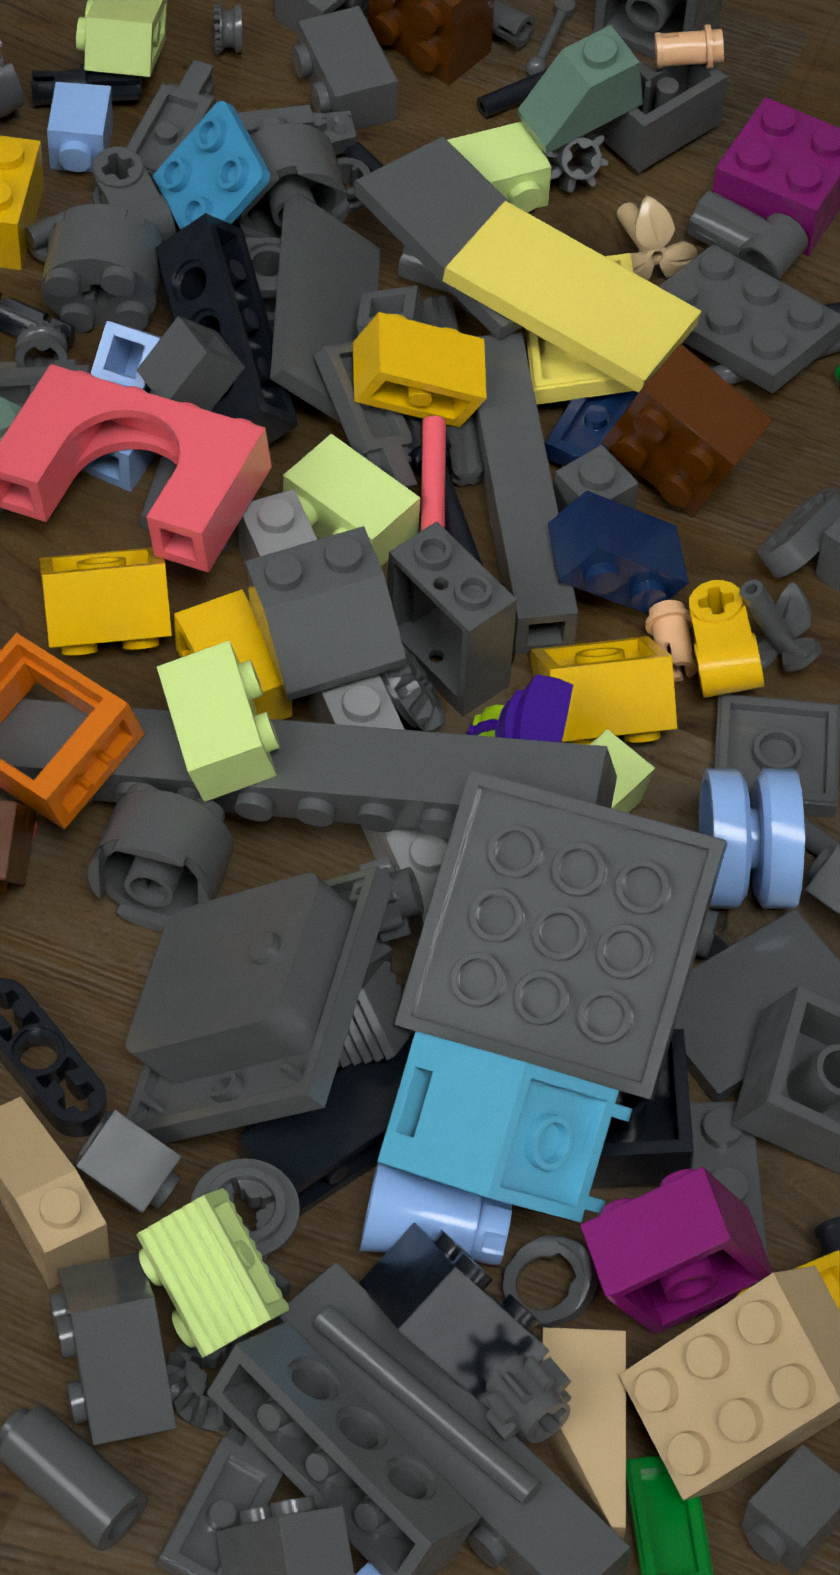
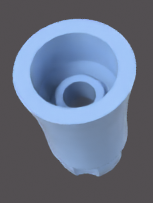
[359,1162,512,1265]

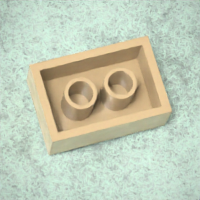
[619,1266,840,1501]

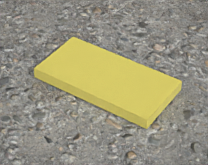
[442,201,702,393]

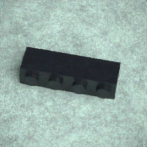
[238,1032,415,1216]

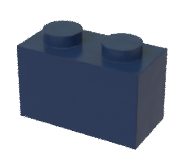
[548,490,689,615]

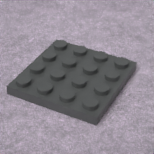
[394,770,728,1101]

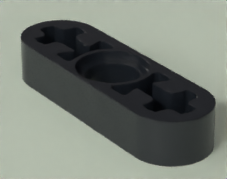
[0,978,107,1138]

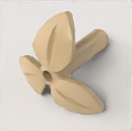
[617,195,698,280]

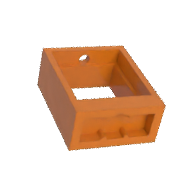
[0,632,145,830]

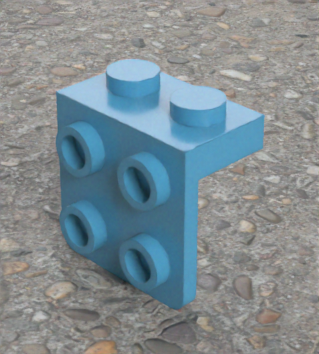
[152,101,270,229]

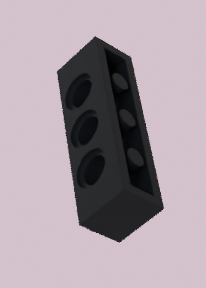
[155,213,299,445]

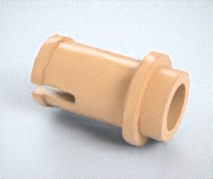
[654,24,724,69]
[645,600,697,682]

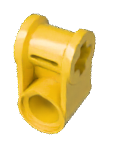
[689,580,764,698]

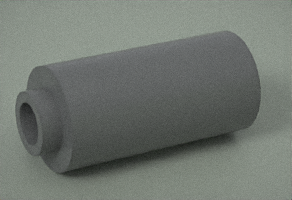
[0,1405,148,1551]

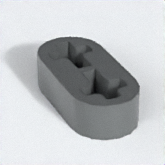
[757,486,840,578]

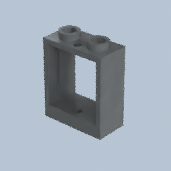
[387,521,517,717]

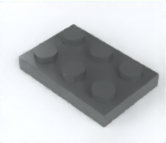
[658,244,840,394]

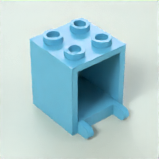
[377,1031,632,1222]

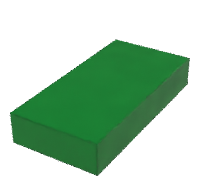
[626,1456,713,1575]

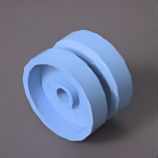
[698,768,805,909]

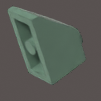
[518,25,643,154]

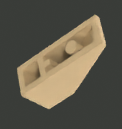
[0,1096,110,1289]
[539,1327,626,1539]

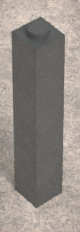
[473,333,578,654]

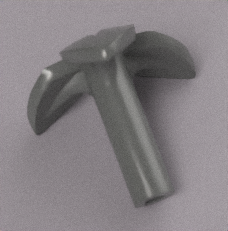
[740,579,822,672]

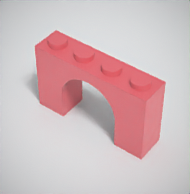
[0,364,272,573]

